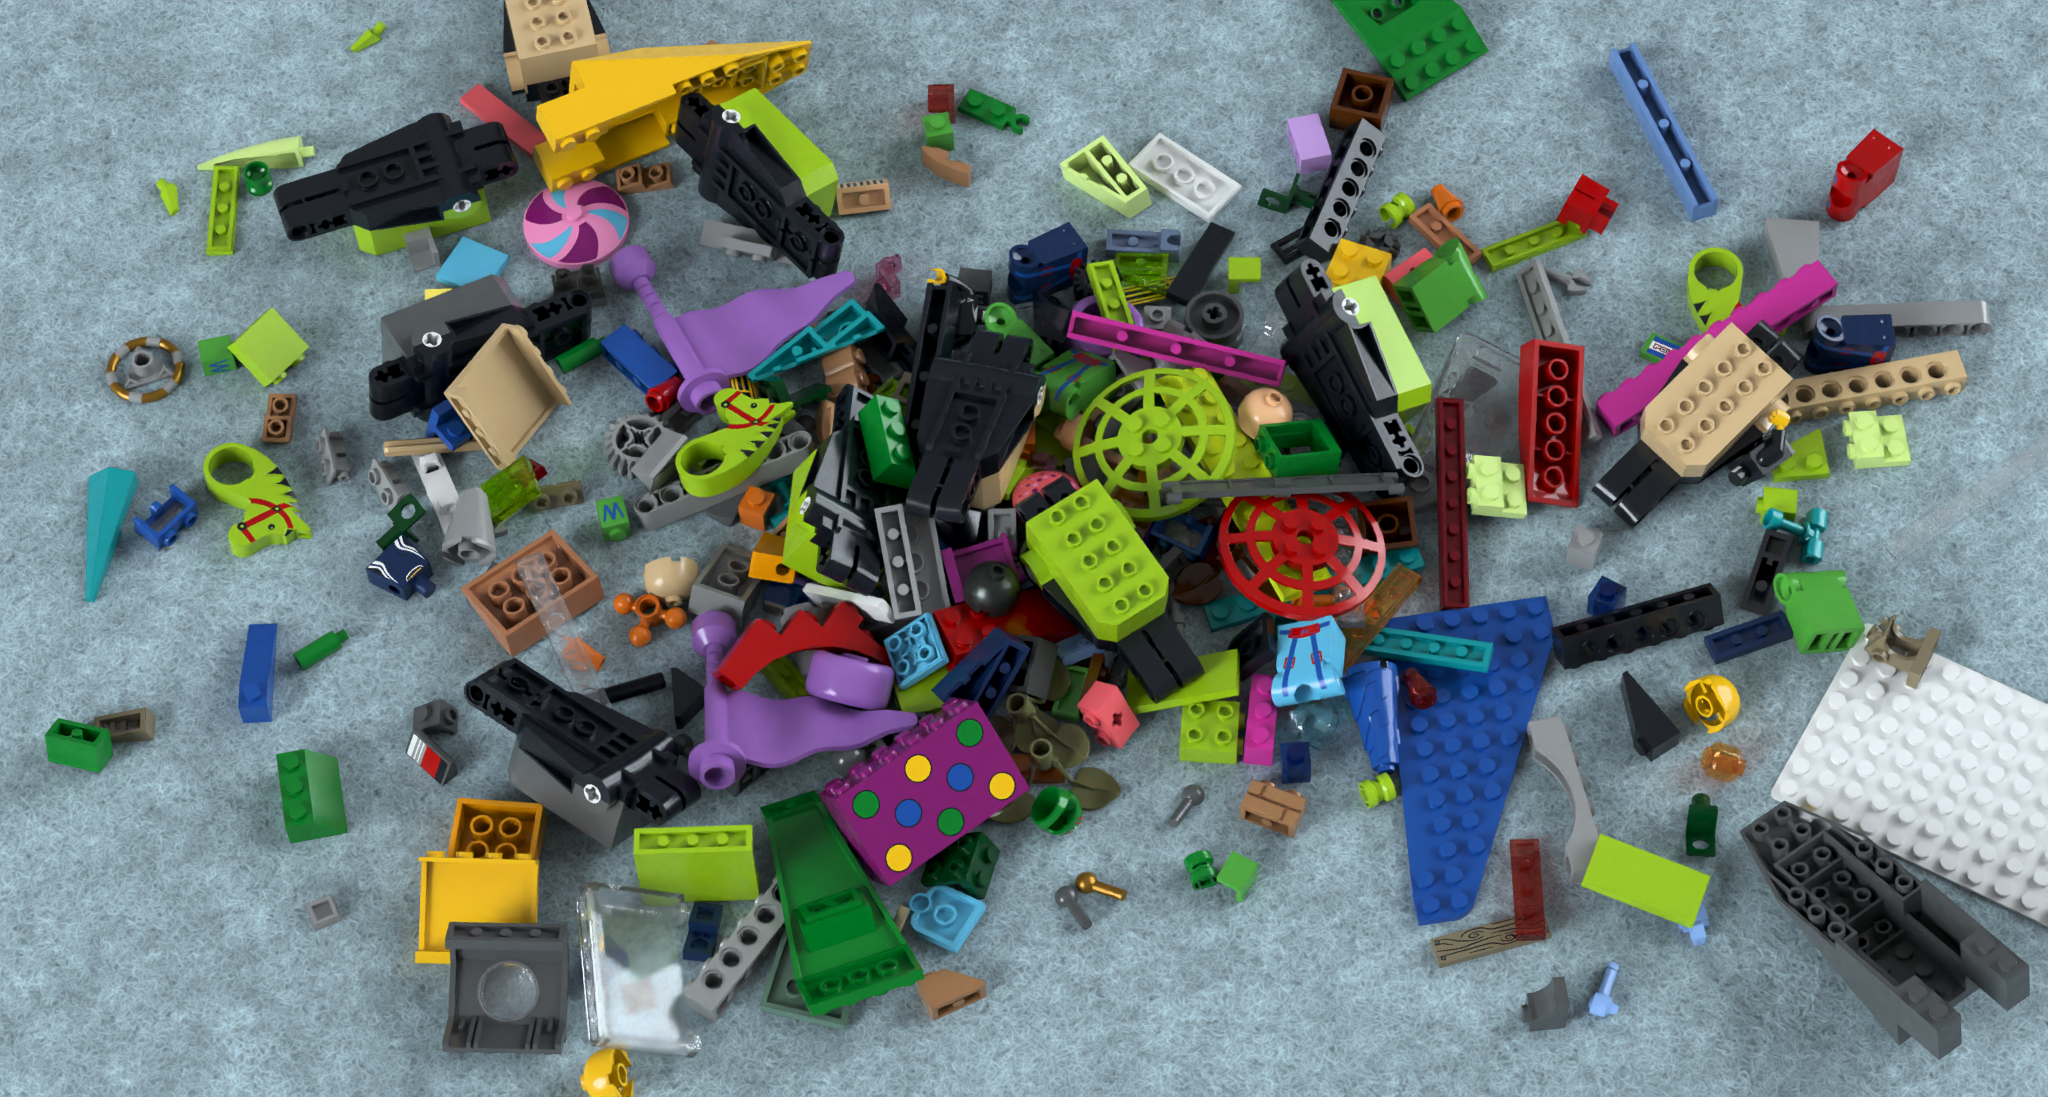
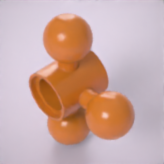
[613,593,687,647]

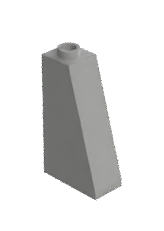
[1763,217,1820,282]

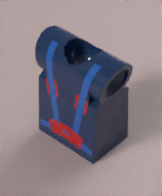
[1007,222,1088,306]
[1803,314,1896,375]

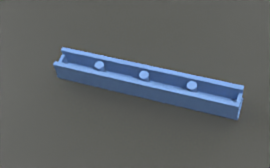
[1608,42,1718,222]

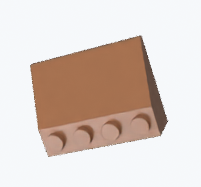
[461,529,605,658]

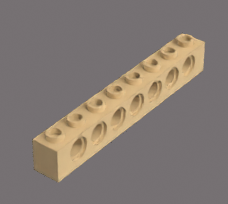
[1783,350,1967,425]

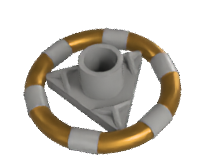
[106,336,185,404]

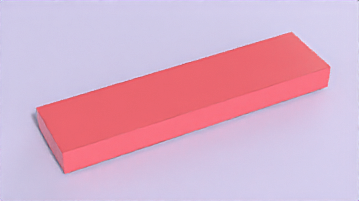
[460,83,547,159]

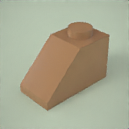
[917,969,986,1021]

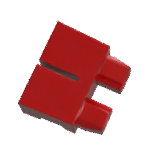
[1556,174,1619,235]

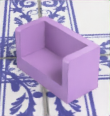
[1287,113,1332,175]

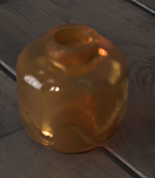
[1700,742,1746,783]

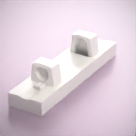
[411,452,459,535]

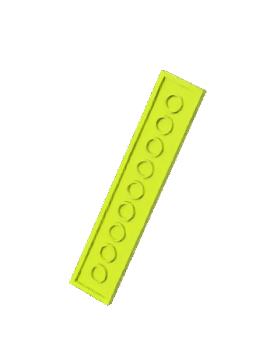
[1155,363,1332,602]

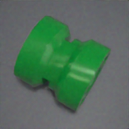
[243,161,273,196]
[1184,850,1218,890]

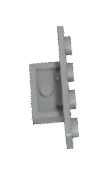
[700,219,794,265]

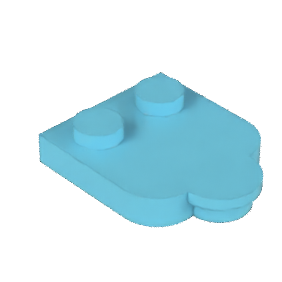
[907,885,986,954]

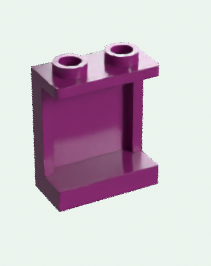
[940,532,1025,605]

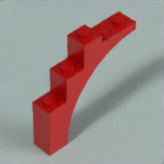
[712,601,892,691]

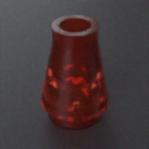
[1402,668,1437,710]

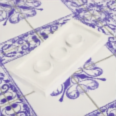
[1128,132,1242,223]

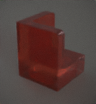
[928,84,955,124]

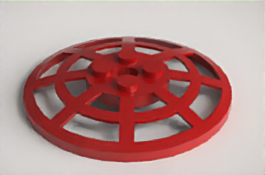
[1217,492,1386,621]

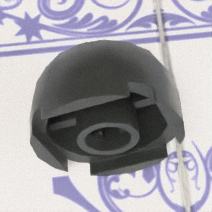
[963,560,1021,617]

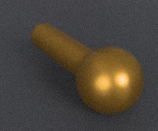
[1075,872,1127,901]

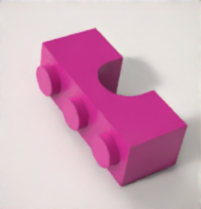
[1244,674,1278,766]

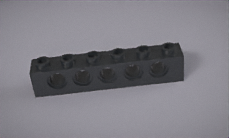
[1294,118,1386,264]
[1551,583,1724,670]

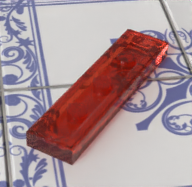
[1509,839,1546,941]

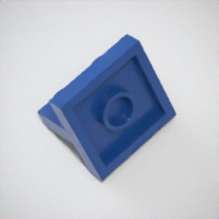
[425,399,474,452]

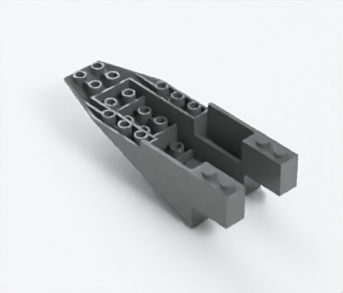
[1740,801,2030,1060]

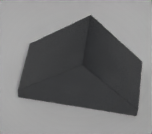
[671,667,705,730]

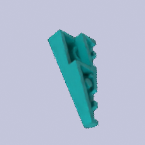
[747,298,885,383]
[85,467,139,603]

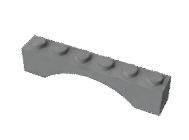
[1526,716,1602,884]

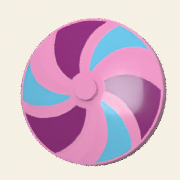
[523,180,630,270]

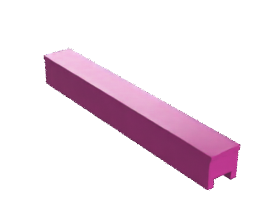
[1066,310,1286,387]

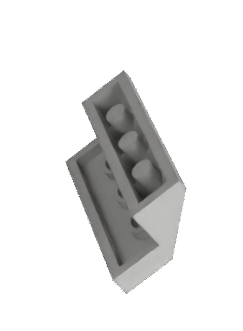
[874,504,951,620]

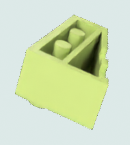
[1060,135,1152,219]

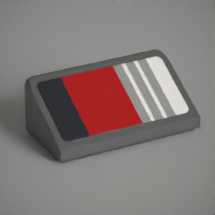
[405,727,458,786]

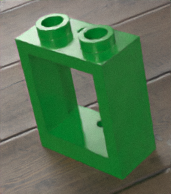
[1254,418,1342,477]

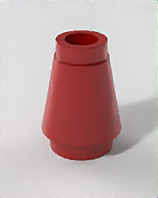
[645,376,683,413]

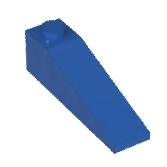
[238,623,278,723]

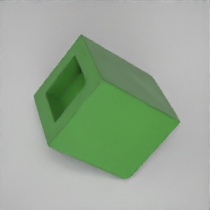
[1217,851,1258,903]

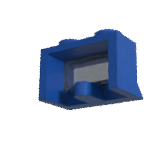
[133,483,199,550]
[1150,504,1218,562]

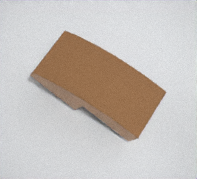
[922,145,971,187]
[615,161,674,194]
[262,394,298,444]

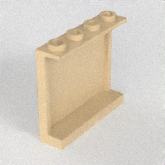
[444,323,572,473]

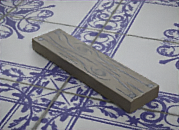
[1430,909,1552,968]

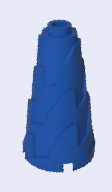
[1341,661,1400,775]

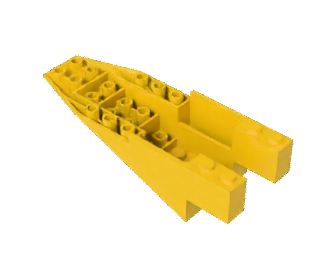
[533,40,812,193]

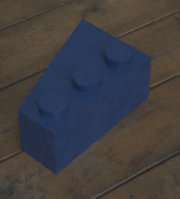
[931,627,1031,722]

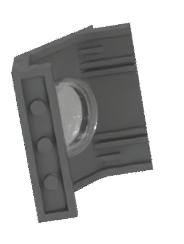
[442,922,570,1055]

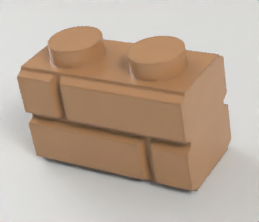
[1240,779,1307,838]

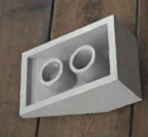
[688,543,765,629]

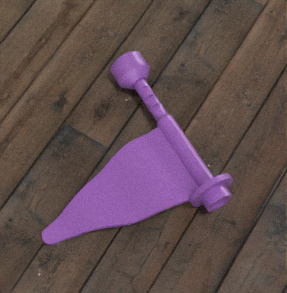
[609,245,856,415]
[688,611,918,790]

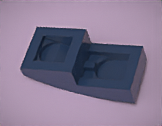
[682,901,723,962]

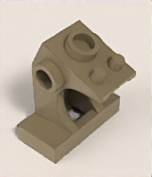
[1864,614,1941,689]

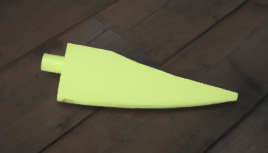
[197,136,315,170]

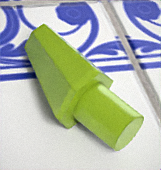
[350,20,387,52]
[156,178,179,216]

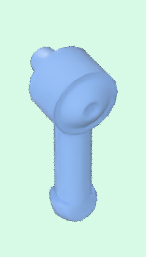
[1588,962,1619,1018]

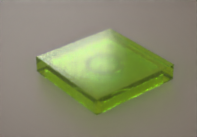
[481,455,541,525]

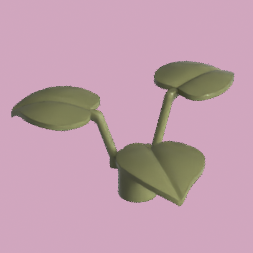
[990,656,1090,769]
[988,705,1121,824]

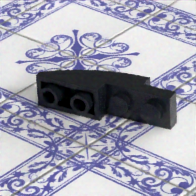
[866,283,917,373]

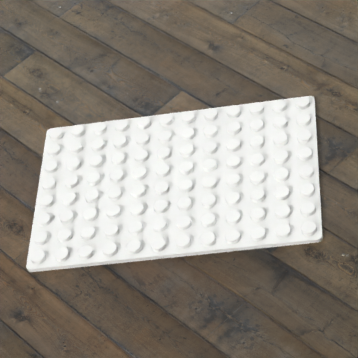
[1771,623,2048,927]

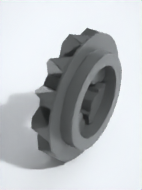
[1358,227,1401,262]

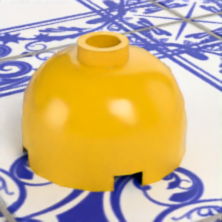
[1683,674,1740,733]
[580,1046,633,1097]

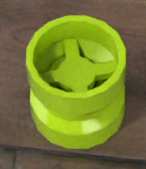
[1378,192,1416,229]
[1358,772,1396,809]

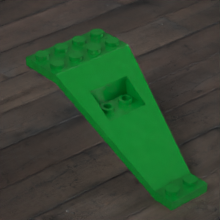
[1330,0,1489,102]
[760,790,925,1016]

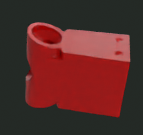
[1826,129,1904,222]

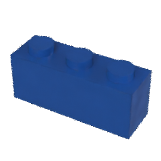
[600,323,680,395]

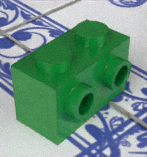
[45,718,113,773]

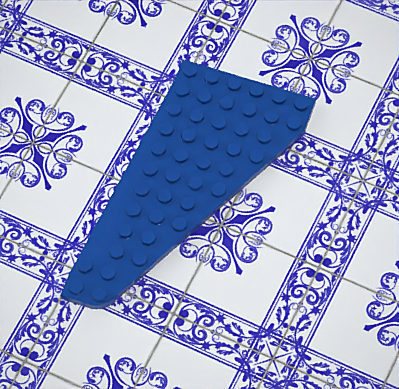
[1380,596,1554,926]

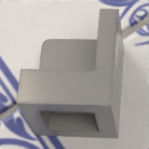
[403,227,441,272]

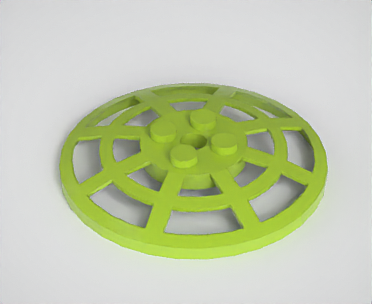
[1072,368,1237,522]

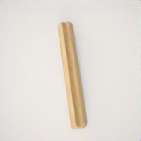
[383,437,483,457]

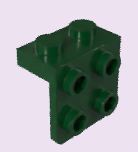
[758,376,832,412]
[921,831,1000,900]

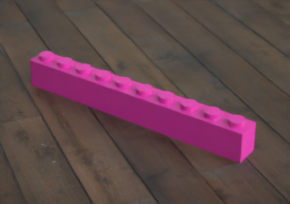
[1595,260,1838,437]

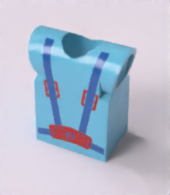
[1271,615,1346,707]

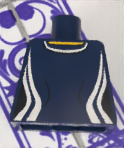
[366,534,436,601]

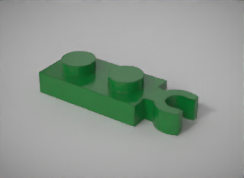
[958,88,1030,135]

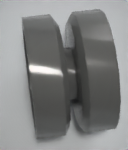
[1184,290,1244,349]

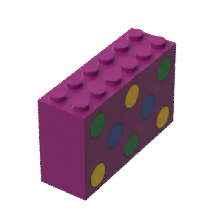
[819,697,1030,887]

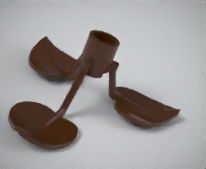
[1172,508,1282,606]

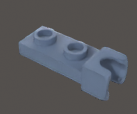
[1105,229,1181,263]

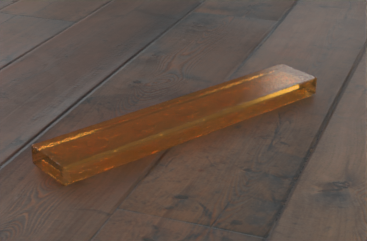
[1312,563,1422,705]

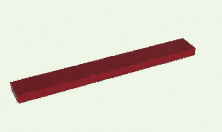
[1435,397,1470,611]

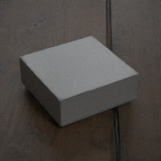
[304,894,342,931]

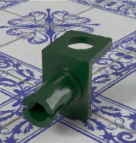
[1257,173,1317,214]
[376,493,426,551]
[1685,793,1718,857]

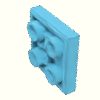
[436,236,510,288]
[883,612,949,690]

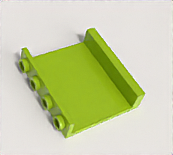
[633,824,760,904]

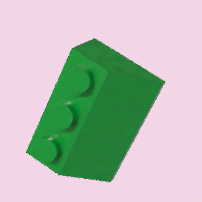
[858,394,917,489]
[276,749,348,843]

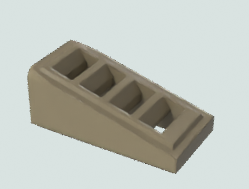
[94,707,155,743]

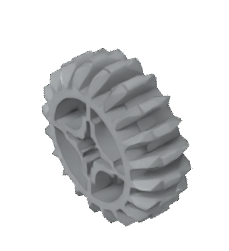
[603,410,675,480]

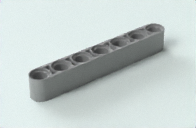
[1802,300,1992,341]
[634,430,816,530]

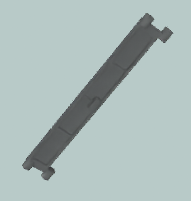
[1161,472,1405,504]

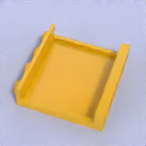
[415,851,540,966]

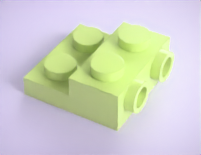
[1842,410,1911,469]
[1466,455,1527,519]

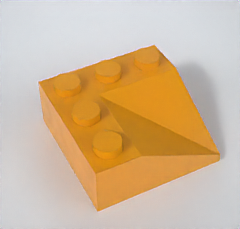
[447,798,547,860]

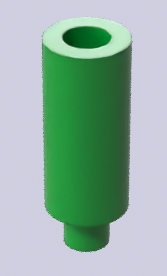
[555,336,605,374]
[293,629,349,671]

